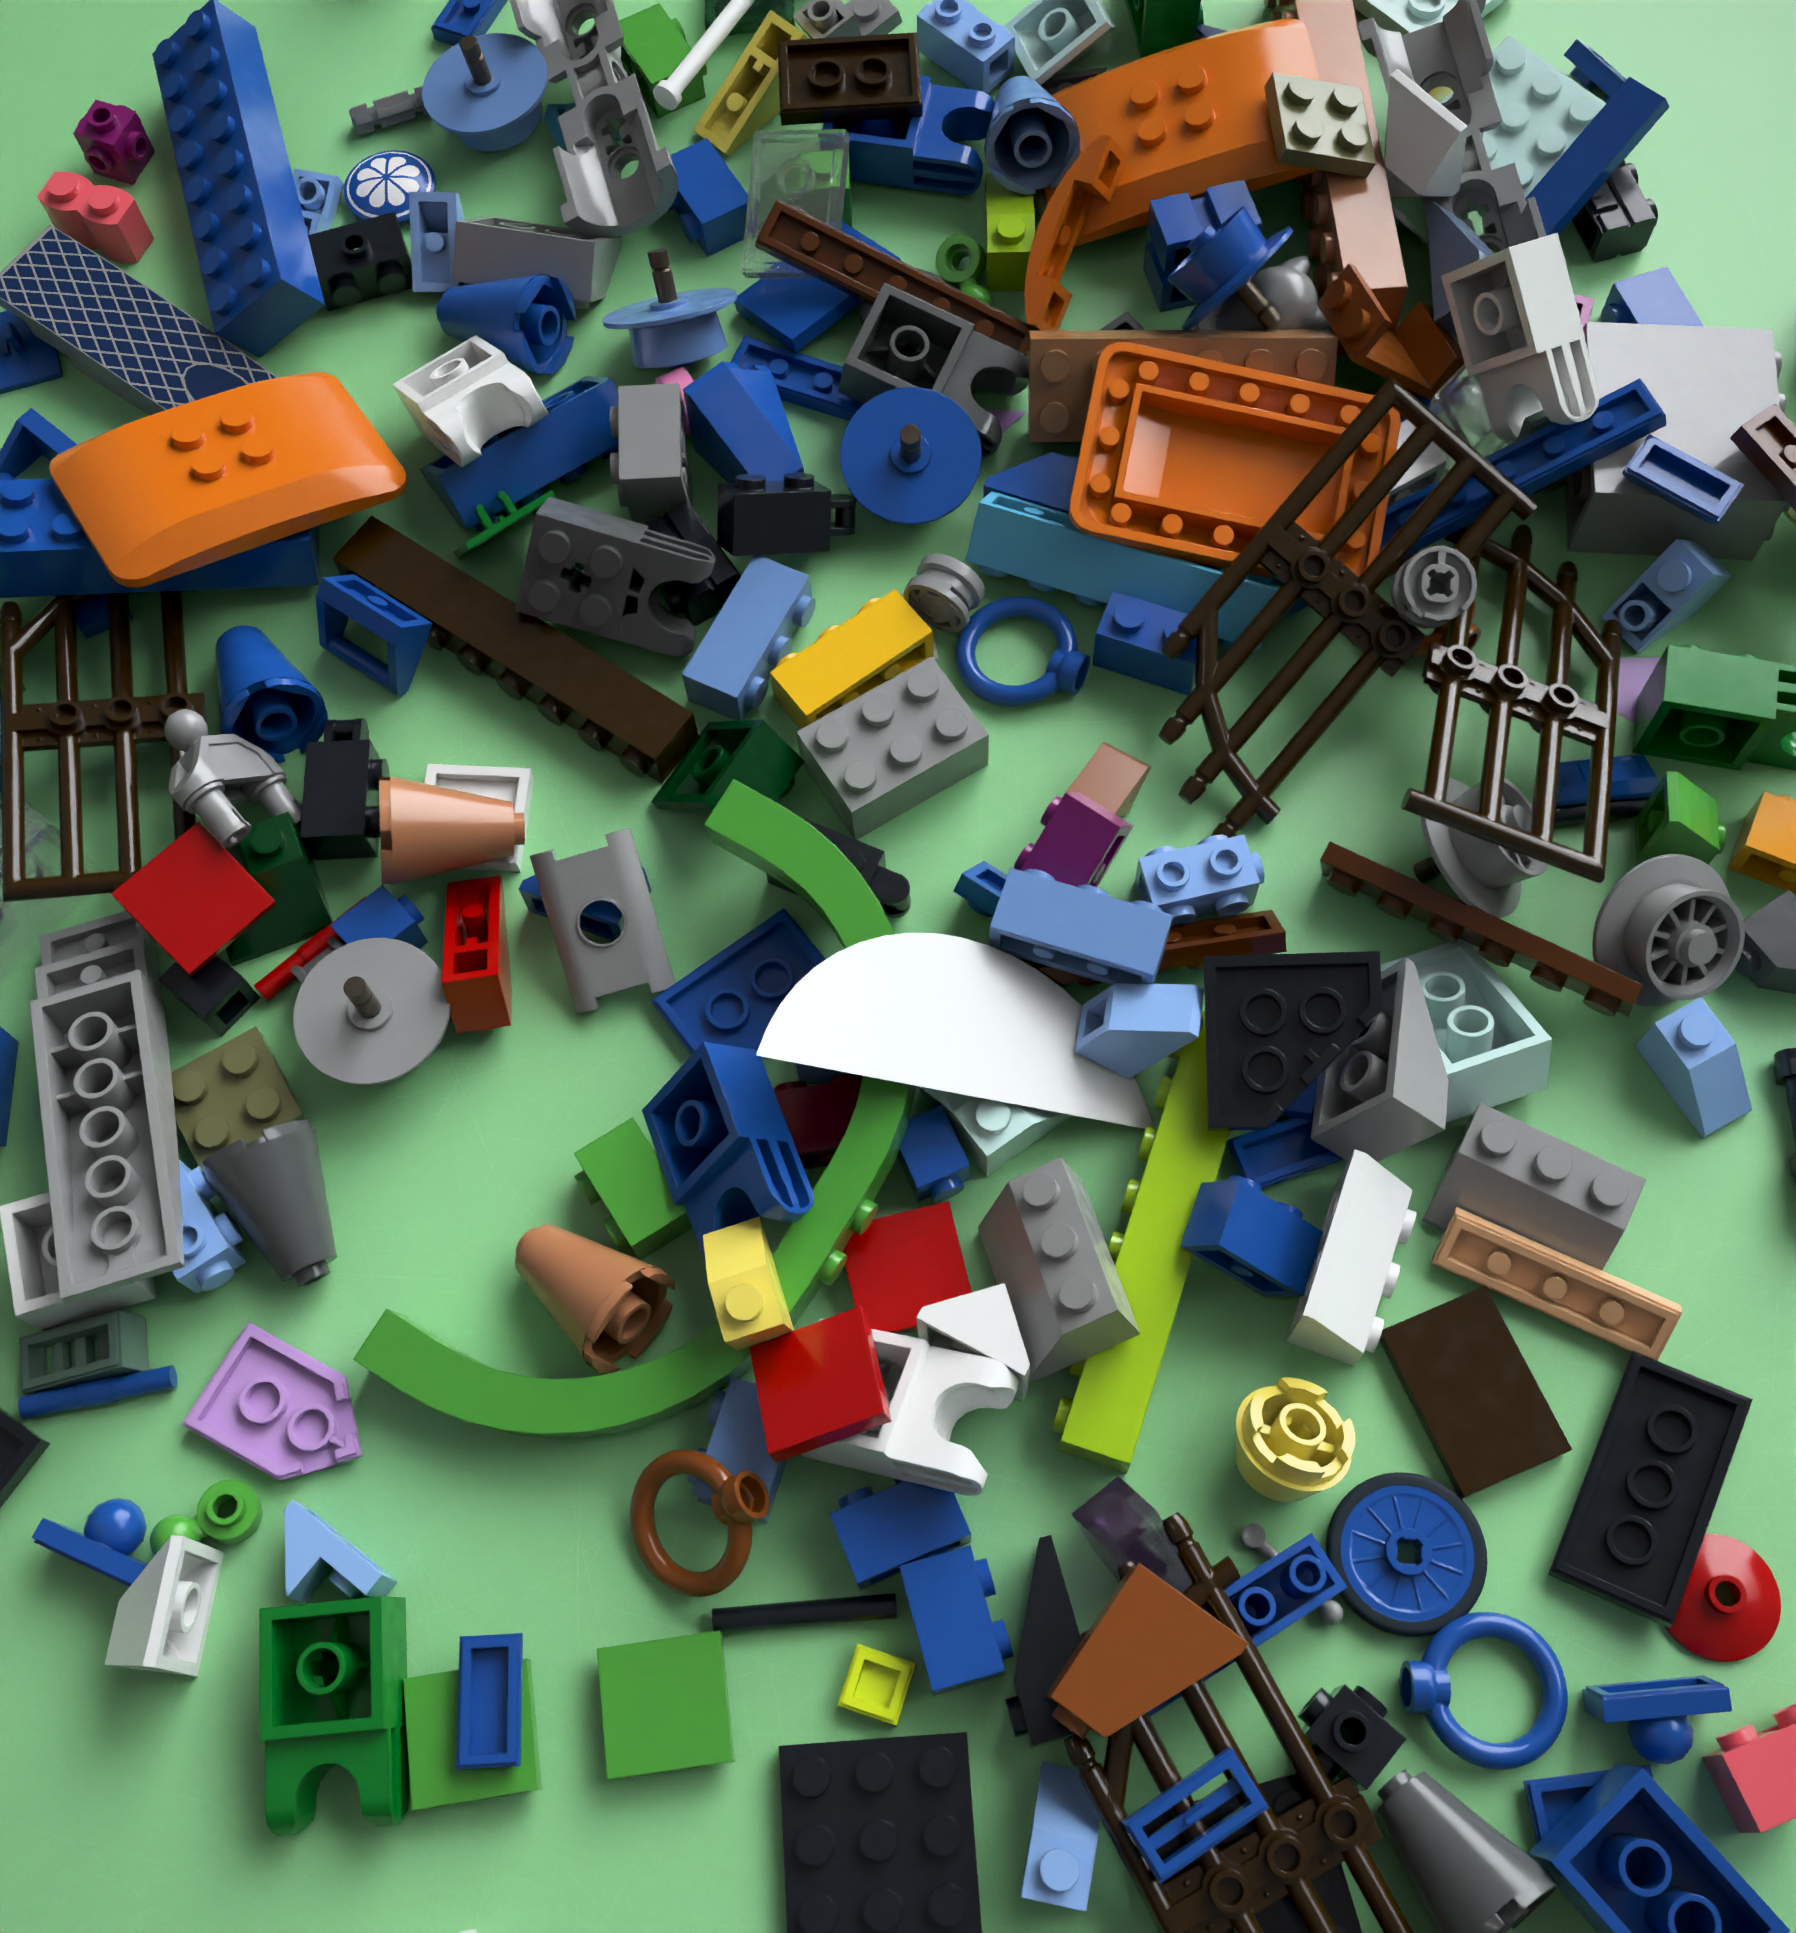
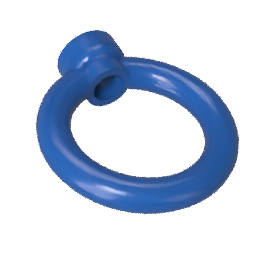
[955,596,1090,706]
[1399,1612,1568,1770]

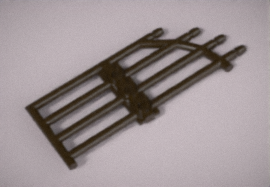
[1158,377,1538,838]
[1401,523,1622,883]
[0,591,207,902]
[1064,1512,1413,1933]

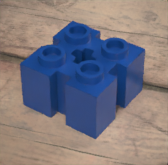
[1143,180,1262,312]

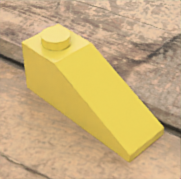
[693,10,809,156]

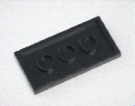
[1548,1351,1753,1628]

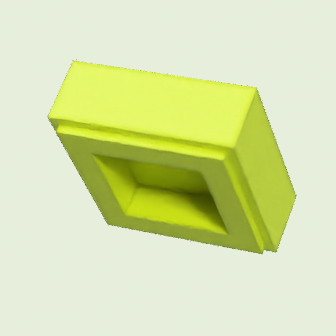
[838,1643,916,1727]

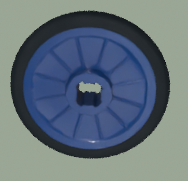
[1326,1472,1487,1637]

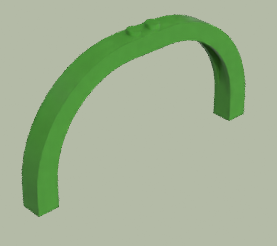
[353,779,916,1439]

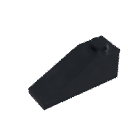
[1005,1535,1092,1748]

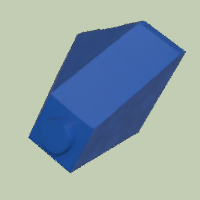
[683,361,804,483]

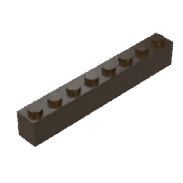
[332,515,699,784]

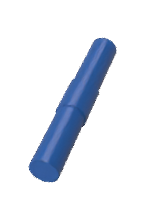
[18,1365,178,1420]

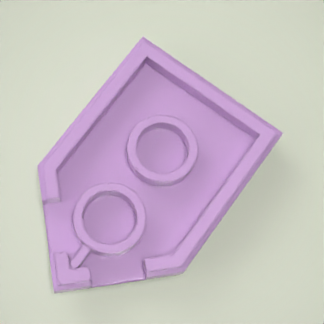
[182,1322,363,1482]

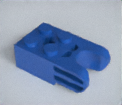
[820,75,995,195]
[642,1042,814,1259]

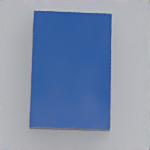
[734,220,901,352]
[651,908,826,1055]

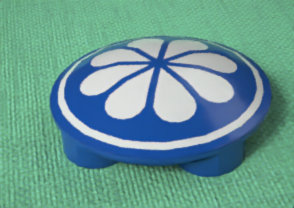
[344,150,436,223]

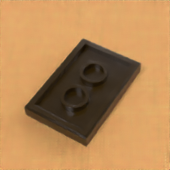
[777,32,923,125]
[1379,1286,1572,1499]

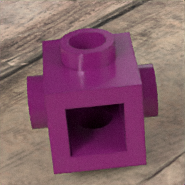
[73,100,155,185]

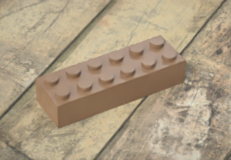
[1028,329,1338,442]

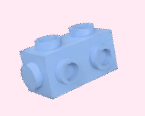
[917,0,1015,94]
[1135,834,1264,926]
[172,1160,247,1294]

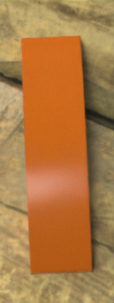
[1024,134,1128,331]

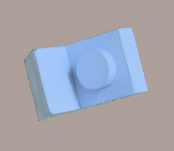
[409,192,465,293]
[284,1499,397,1603]

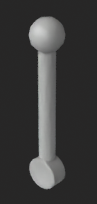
[1240,1523,1344,1625]

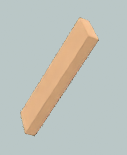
[1432,1207,1682,1361]

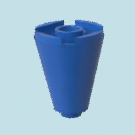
[436,274,576,375]
[215,625,328,763]

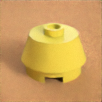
[1235,1377,1355,1502]

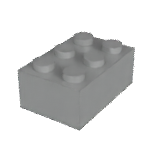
[796,656,989,840]

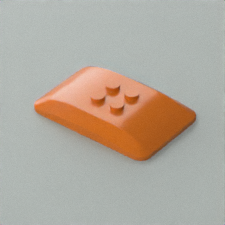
[1044,18,1320,246]
[1069,342,1401,579]
[49,372,408,588]

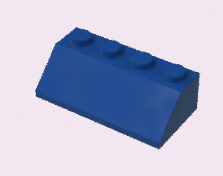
[420,376,619,531]

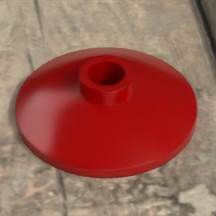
[1664,1534,1781,1662]

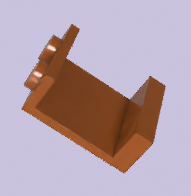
[1317,263,1466,403]

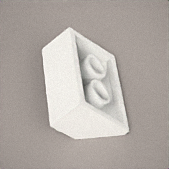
[1286,1149,1417,1366]

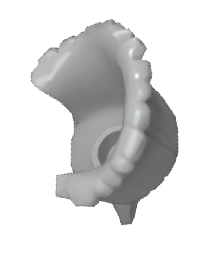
[1195,256,1332,331]

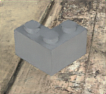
[610,383,693,524]

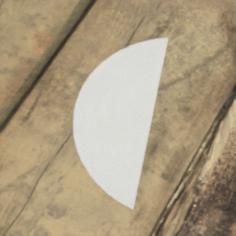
[756,933,1154,1129]

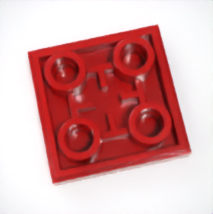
[111,821,276,978]
[842,1201,972,1335]
[749,1306,892,1463]

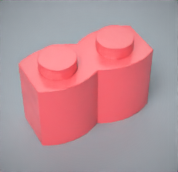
[37,172,154,263]

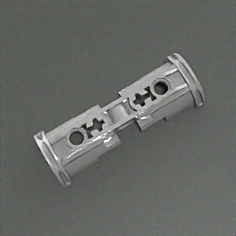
[510,0,678,237]
[1357,0,1569,274]

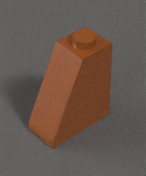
[1045,1563,1249,1740]

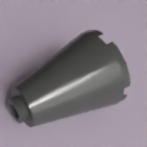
[202,1119,337,1287]
[1376,1769,1559,1933]

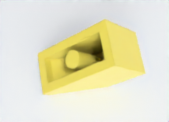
[703,1217,794,1351]

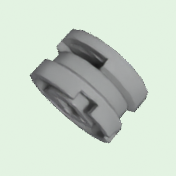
[1391,546,1478,629]
[903,554,986,632]

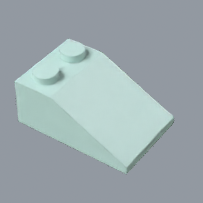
[1381,939,1552,1123]

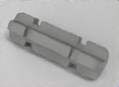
[349,85,428,135]

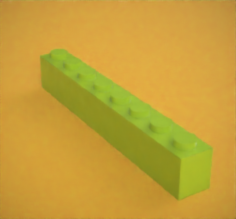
[1051,1011,1230,1474]

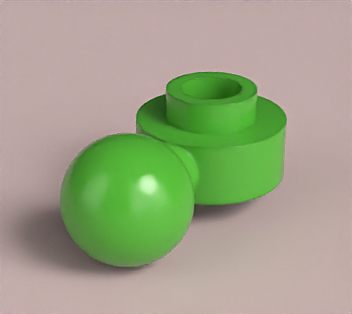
[935,234,993,306]
[150,1479,263,1556]

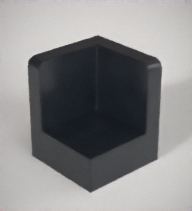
[159,956,260,1037]

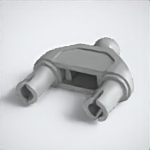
[164,709,302,849]

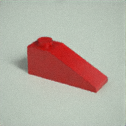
[442,875,512,1034]

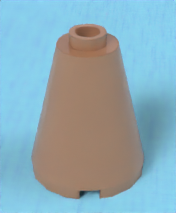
[379,776,525,885]
[515,1224,675,1373]

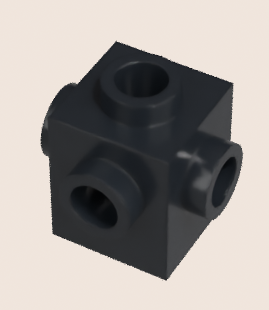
[1297,1684,1406,1791]

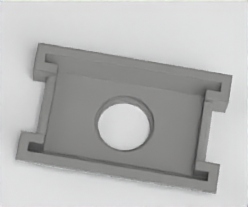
[530,828,676,1013]

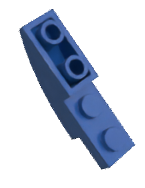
[1147,1533,1348,1717]

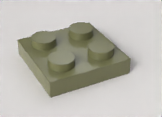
[1264,72,1376,178]
[171,1026,308,1172]

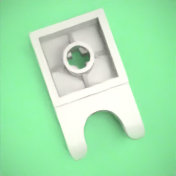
[1441,233,1599,442]
[392,335,549,467]
[801,1318,1019,1496]

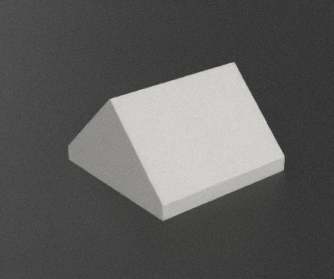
[916,1283,1030,1402]

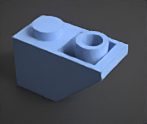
[1602,539,1732,653]
[1074,983,1204,1079]

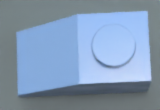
[1635,997,1752,1139]
[1019,1762,1100,1912]

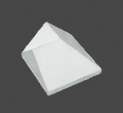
[1384,69,1468,197]
[104,1535,224,1677]

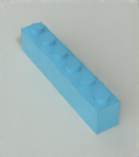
[965,491,1283,650]

